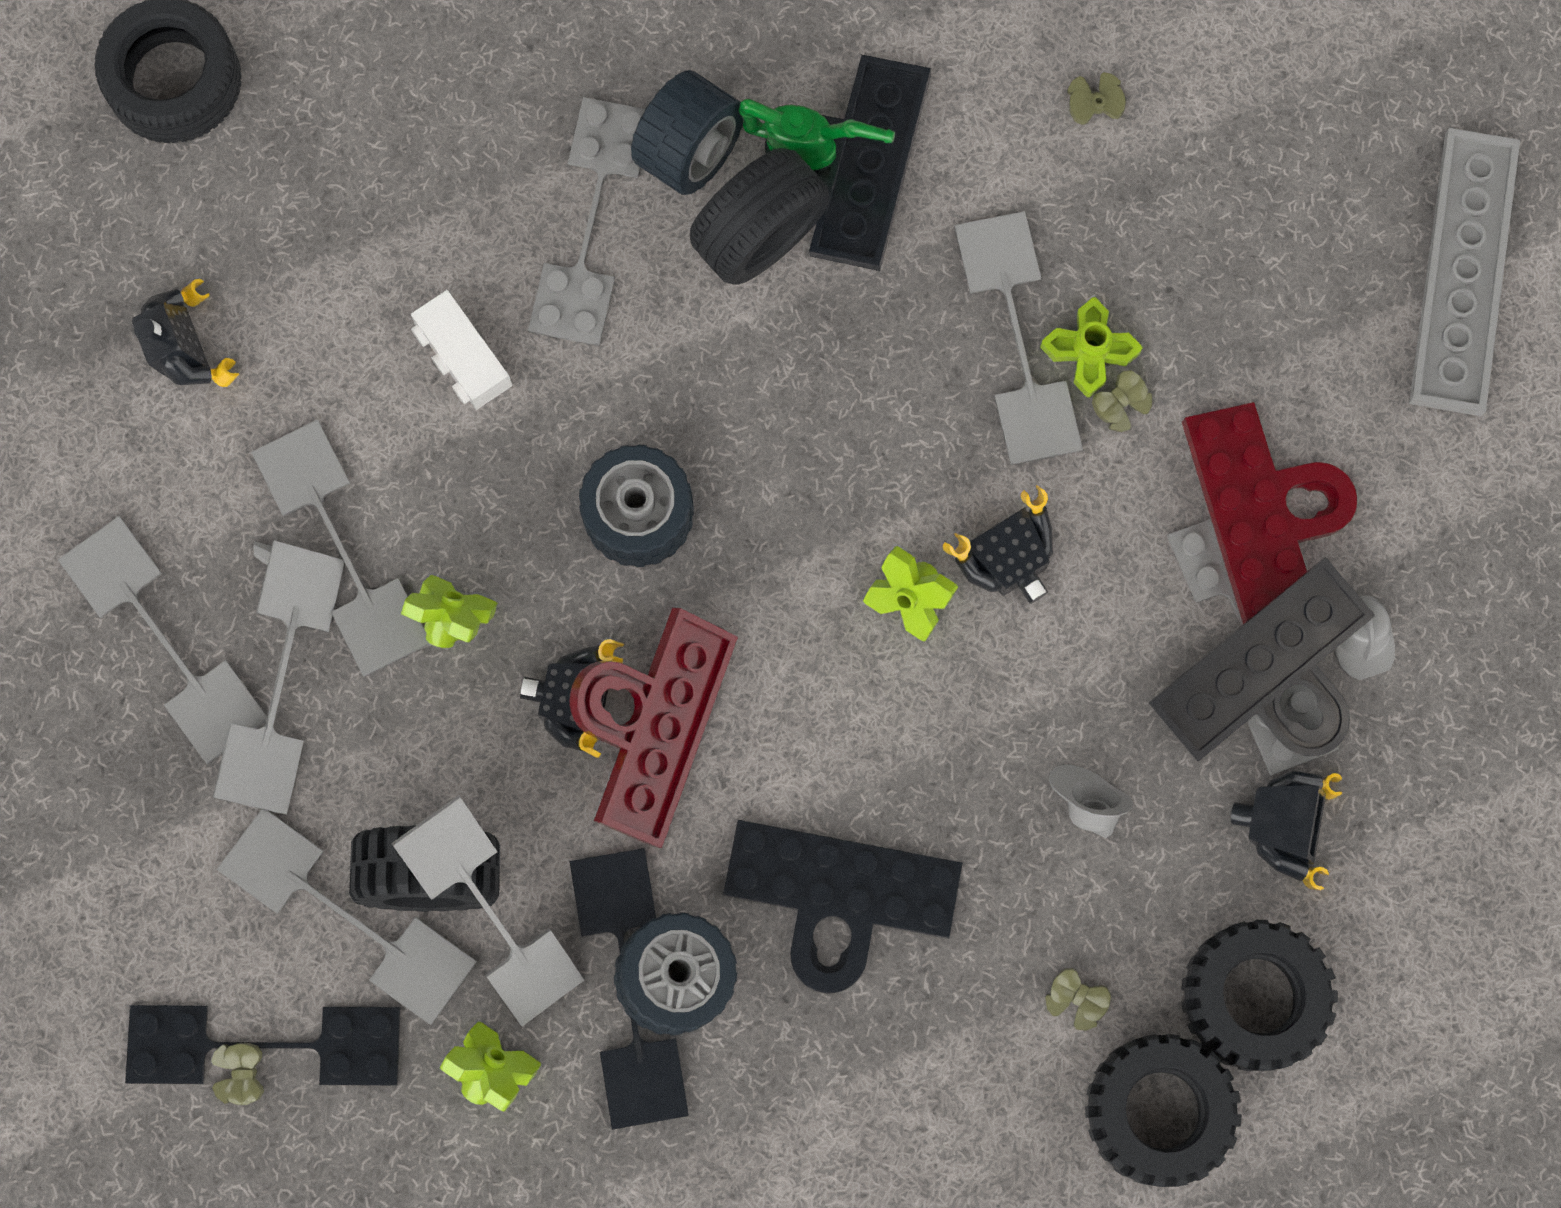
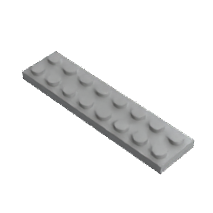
[1409,128,1520,416]

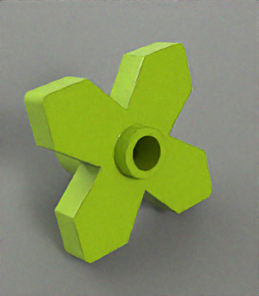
[1040,297,1142,397]
[863,546,958,642]
[401,575,498,648]
[440,1021,541,1112]

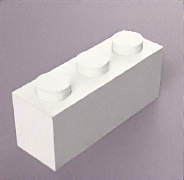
[411,290,512,410]

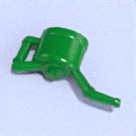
[739,99,895,170]

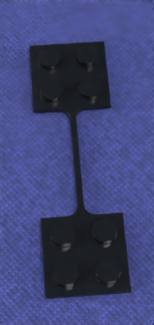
[569,848,689,1130]
[125,1005,401,1086]

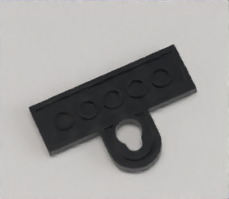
[765,54,931,271]
[1148,557,1375,762]
[723,820,963,994]

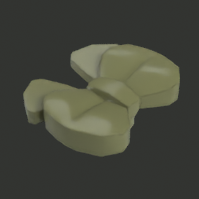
[1067,72,1126,125]
[1092,370,1152,432]
[1045,968,1111,1031]
[211,1042,264,1105]

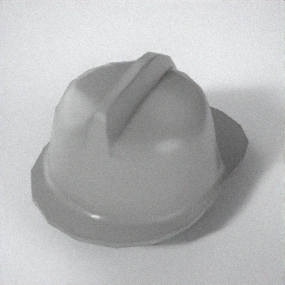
[1335,596,1395,680]
[1049,765,1133,838]

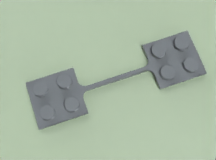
[528,97,645,346]
[954,211,1083,465]
[251,419,430,677]
[58,516,267,765]
[1167,519,1339,776]
[213,540,345,815]
[391,795,584,1026]
[216,809,477,1025]

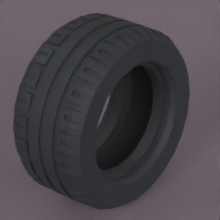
[94,0,242,144]
[689,148,830,285]

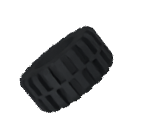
[349,825,501,912]
[1181,920,1338,1072]
[1085,1034,1242,1187]

